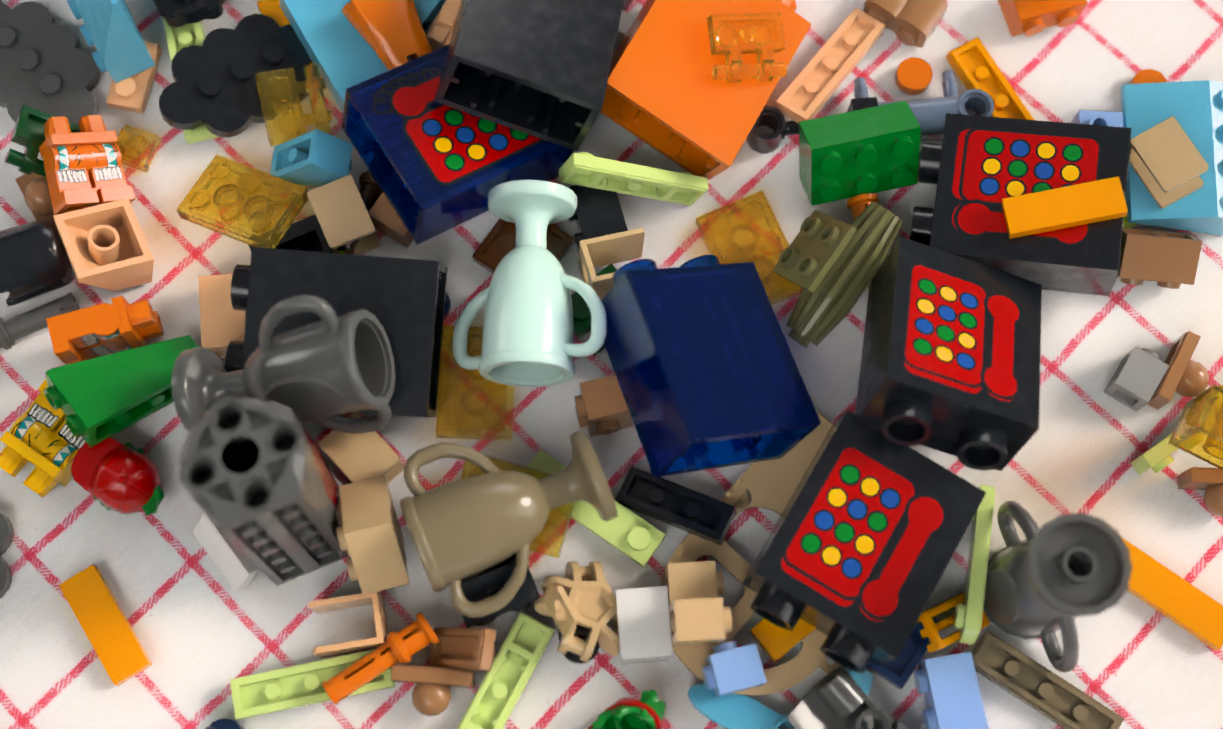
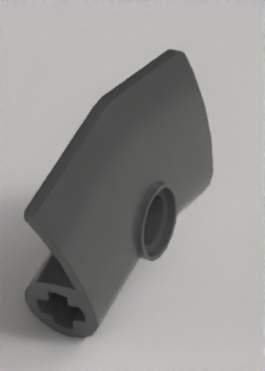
[786,666,913,729]

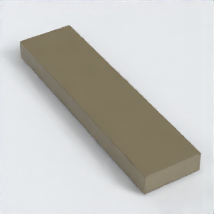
[972,630,1124,729]

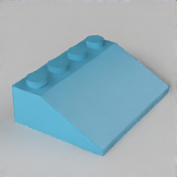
[67,0,155,83]
[1121,80,1223,236]

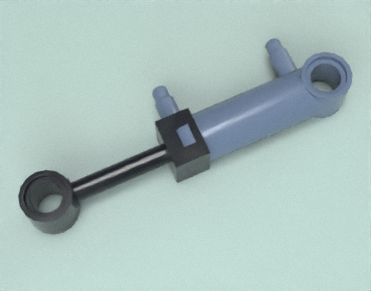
[746,70,994,154]

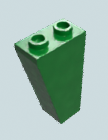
[44,335,199,448]

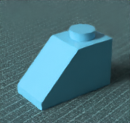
[269,129,353,186]

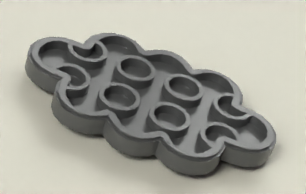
[0,1,101,125]

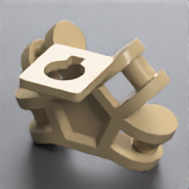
[534,561,620,662]

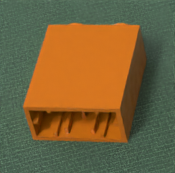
[600,0,812,180]

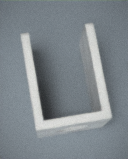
[615,586,673,664]

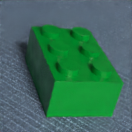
[799,100,921,206]

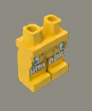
[0,379,86,498]

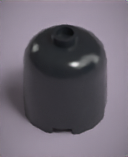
[0,220,76,306]

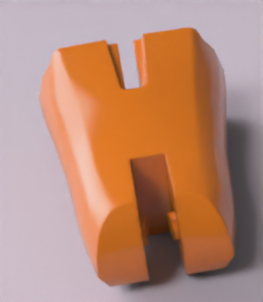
[341,0,439,84]

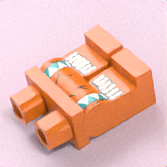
[39,115,136,215]
[46,295,164,365]

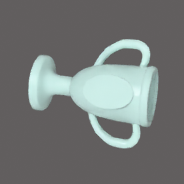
[452,179,607,387]

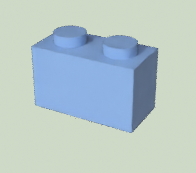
[914,651,989,729]

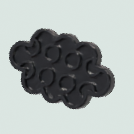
[159,14,312,138]

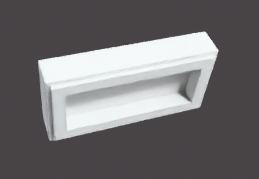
[192,512,259,593]

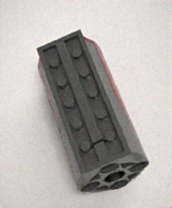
[179,397,348,586]

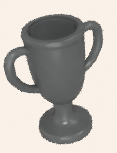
[171,295,395,434]
[983,501,1132,673]

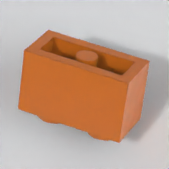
[998,0,1087,36]

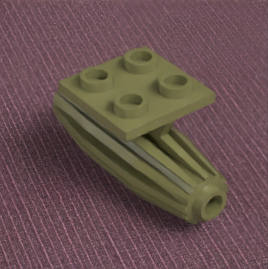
[772,202,903,348]

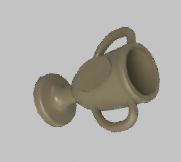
[400,430,618,618]

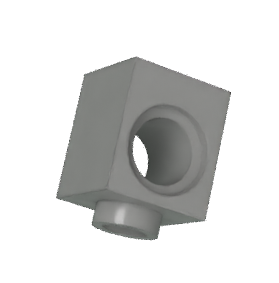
[1104,346,1169,412]

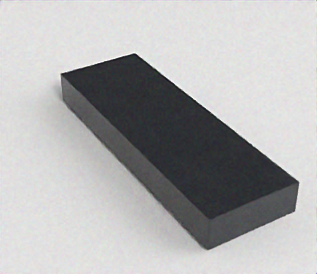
[615,466,737,545]

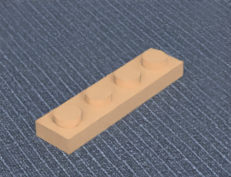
[775,8,885,124]

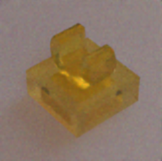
[116,124,162,172]

